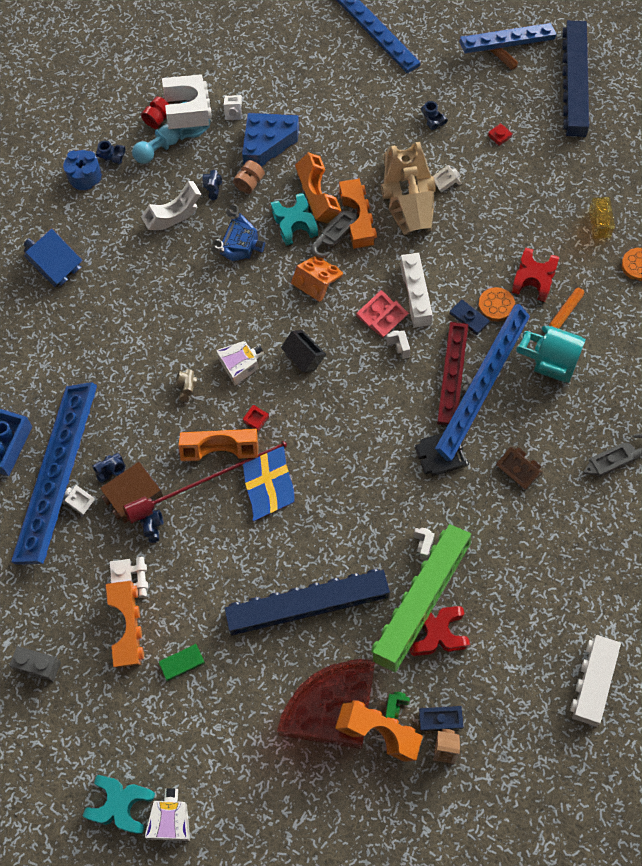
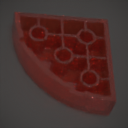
[277,659,375,749]

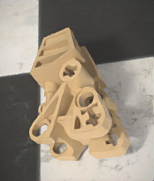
[381,142,436,235]

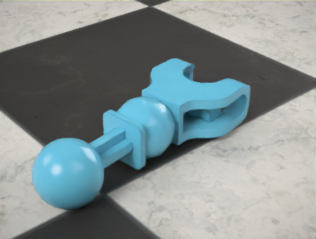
[132,101,210,164]

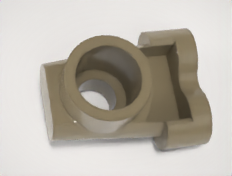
[175,369,197,402]

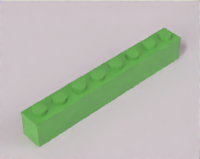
[371,524,471,673]

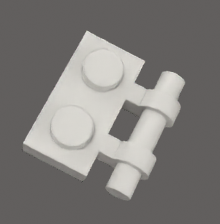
[110,557,148,598]

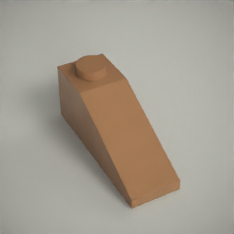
[433,729,460,764]

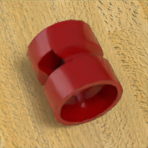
[141,96,170,129]

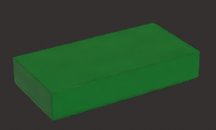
[159,644,205,682]

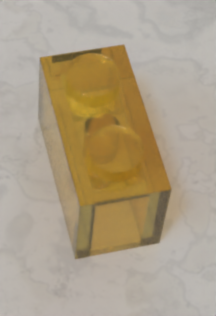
[589,197,615,239]

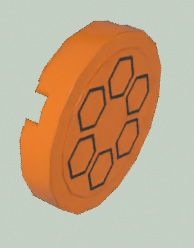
[621,248,642,281]
[478,287,515,322]

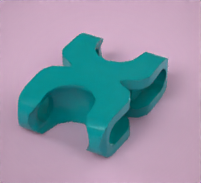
[271,193,318,246]
[82,775,155,835]

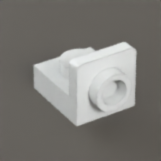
[224,95,242,120]
[433,165,462,192]
[386,330,410,359]
[62,485,95,515]
[414,528,435,561]

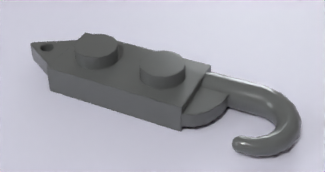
[311,208,357,258]
[583,433,642,477]

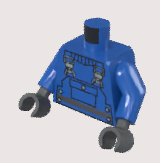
[211,204,265,261]

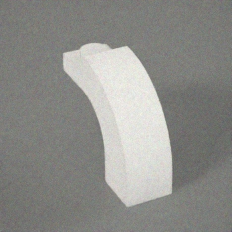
[141,181,201,230]

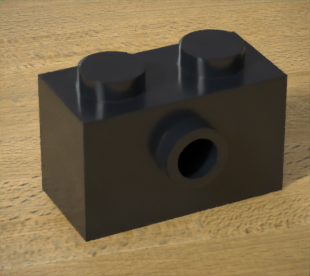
[281,330,326,373]

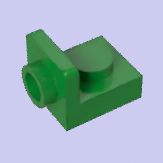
[385,692,410,719]

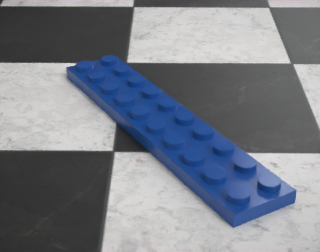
[11,382,97,565]

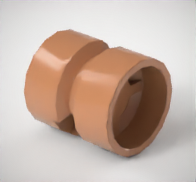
[233,160,265,194]

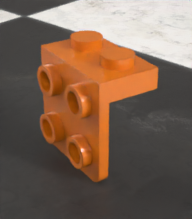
[291,256,343,302]

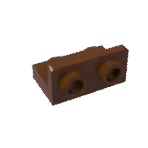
[496,447,543,490]

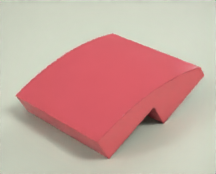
[356,290,409,338]

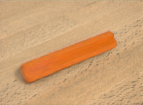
[549,288,585,328]

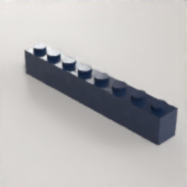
[562,20,589,137]
[224,569,390,636]

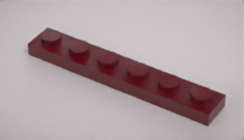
[437,322,468,426]

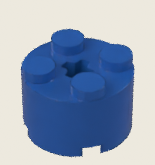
[63,150,102,190]

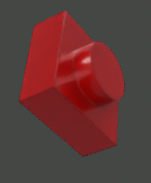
[488,123,512,146]
[242,405,269,432]

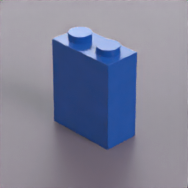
[24,229,83,287]

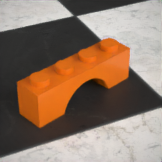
[295,152,341,223]
[339,178,377,249]
[178,429,258,461]
[106,581,144,668]
[335,700,423,762]

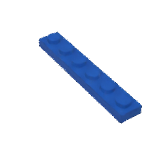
[459,23,557,53]

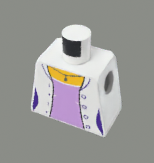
[217,341,264,385]
[145,788,190,841]

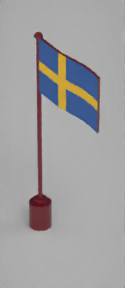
[123,441,294,524]

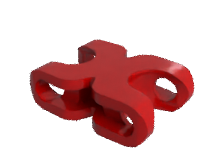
[511,248,559,302]
[410,606,470,656]

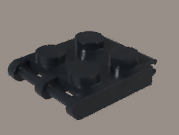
[415,433,469,477]

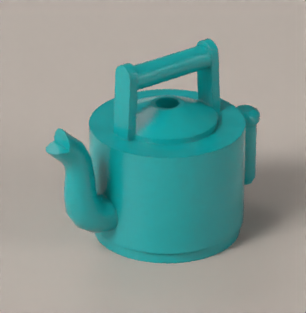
[516,326,586,383]

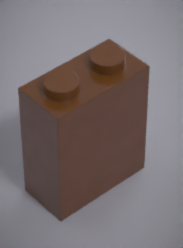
[100,462,163,523]

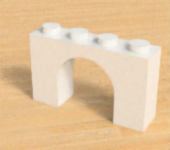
[162,75,212,129]

